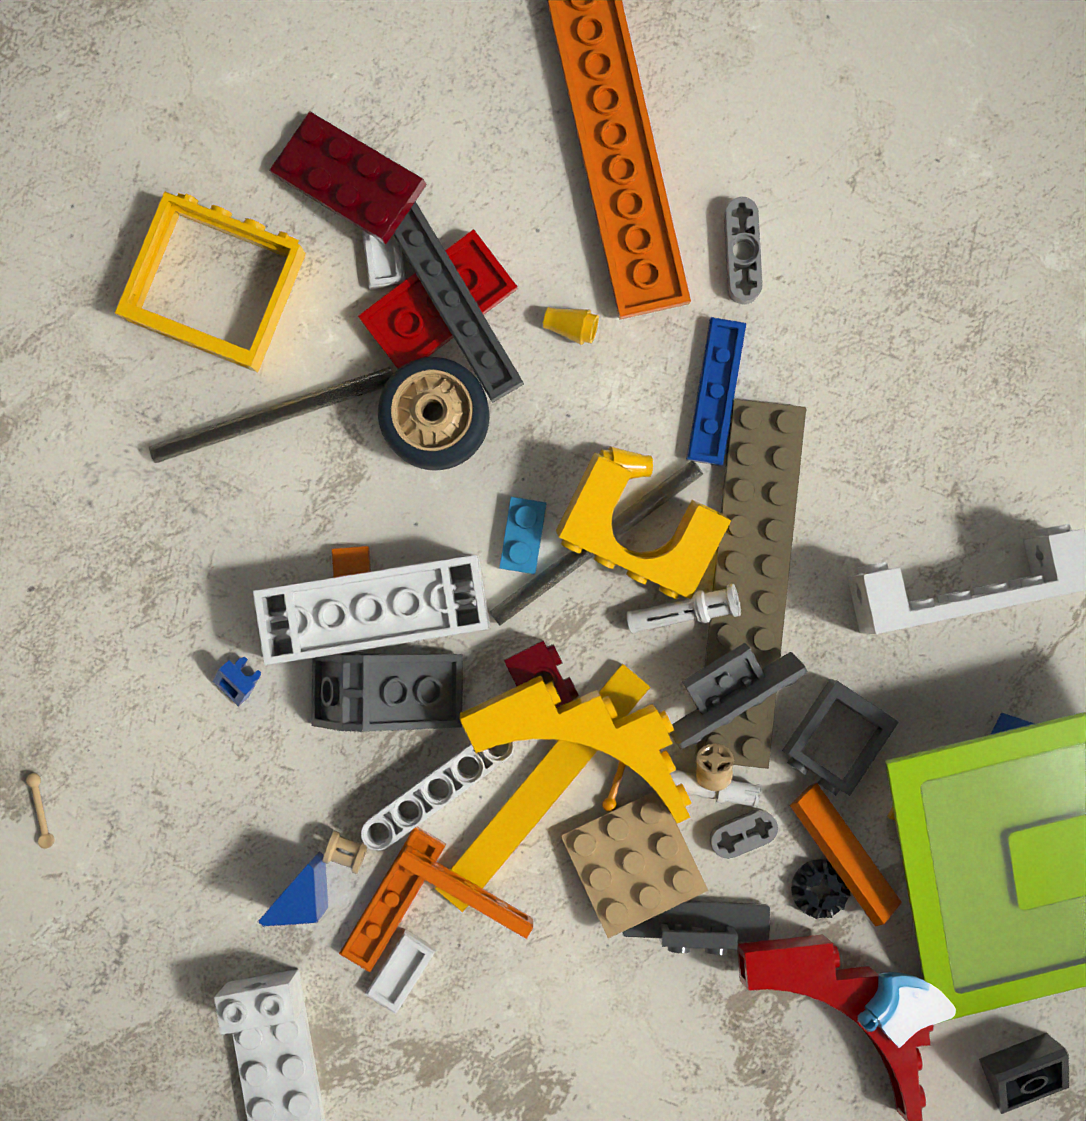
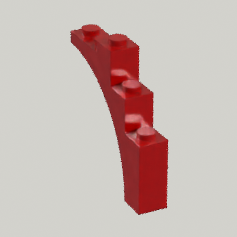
[737,934,934,1121]

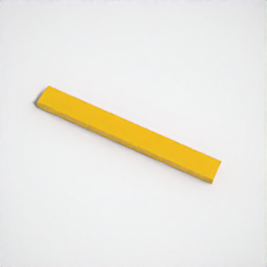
[435,663,651,912]

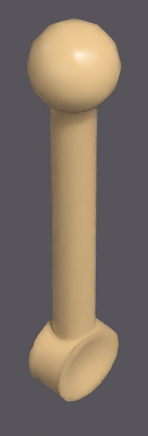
[26,773,55,849]

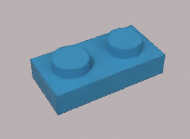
[499,497,547,574]

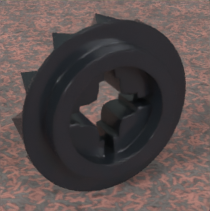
[791,859,851,919]

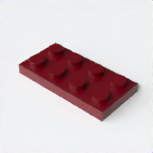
[269,111,427,244]

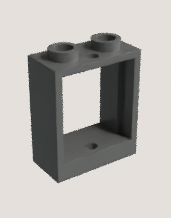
[782,679,899,796]

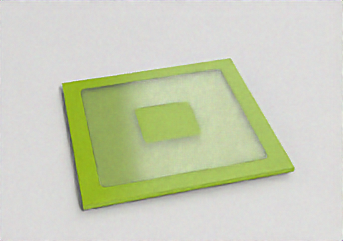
[885,712,1086,1024]

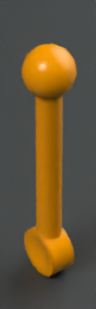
[602,761,626,812]

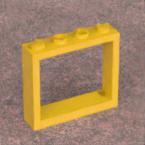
[115,191,306,373]

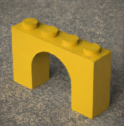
[556,452,731,599]

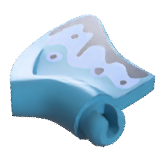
[858,972,956,1047]

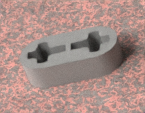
[709,809,778,859]

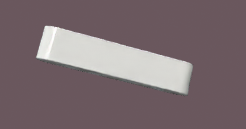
[361,741,515,851]

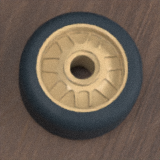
[378,357,490,470]

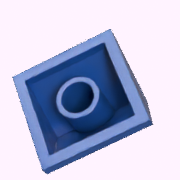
[258,851,328,927]

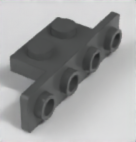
[669,643,808,749]
[622,901,770,955]

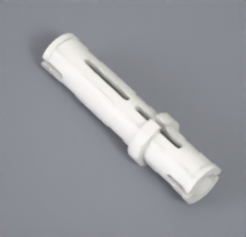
[648,770,761,808]

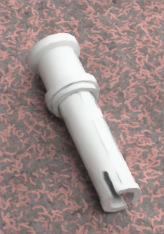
[627,584,741,634]

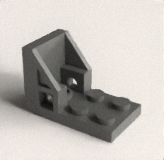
[311,653,463,732]

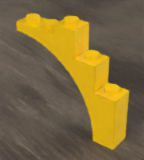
[460,675,692,824]

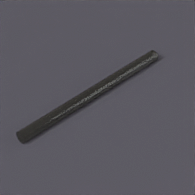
[149,367,393,463]
[489,460,703,626]

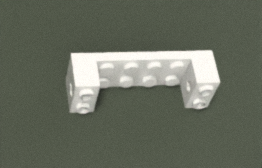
[848,523,1086,634]
[253,555,491,665]
[214,969,326,1121]

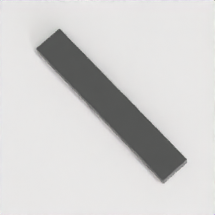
[393,201,524,403]

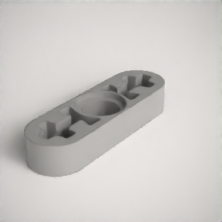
[724,197,763,304]

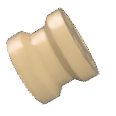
[696,744,734,791]

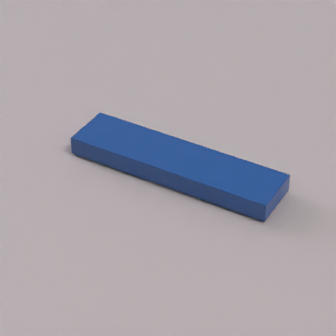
[686,317,747,466]

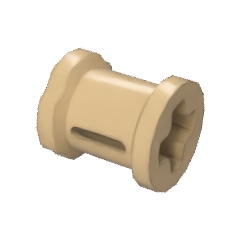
[322,830,368,874]

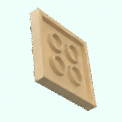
[561,791,709,939]

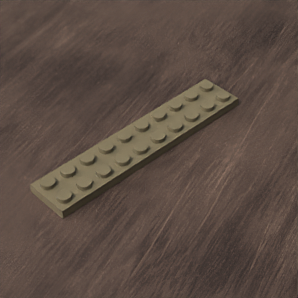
[695,399,807,769]

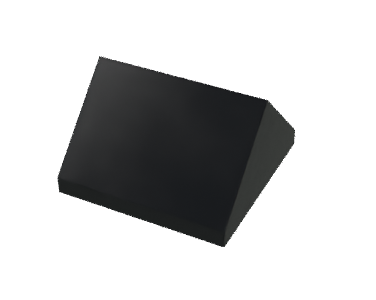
[979,1033,1069,1114]

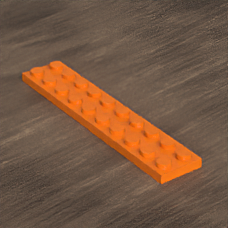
[547,0,691,320]

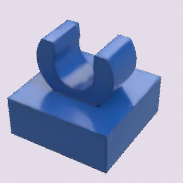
[212,657,261,707]

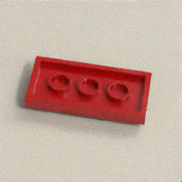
[358,229,518,369]

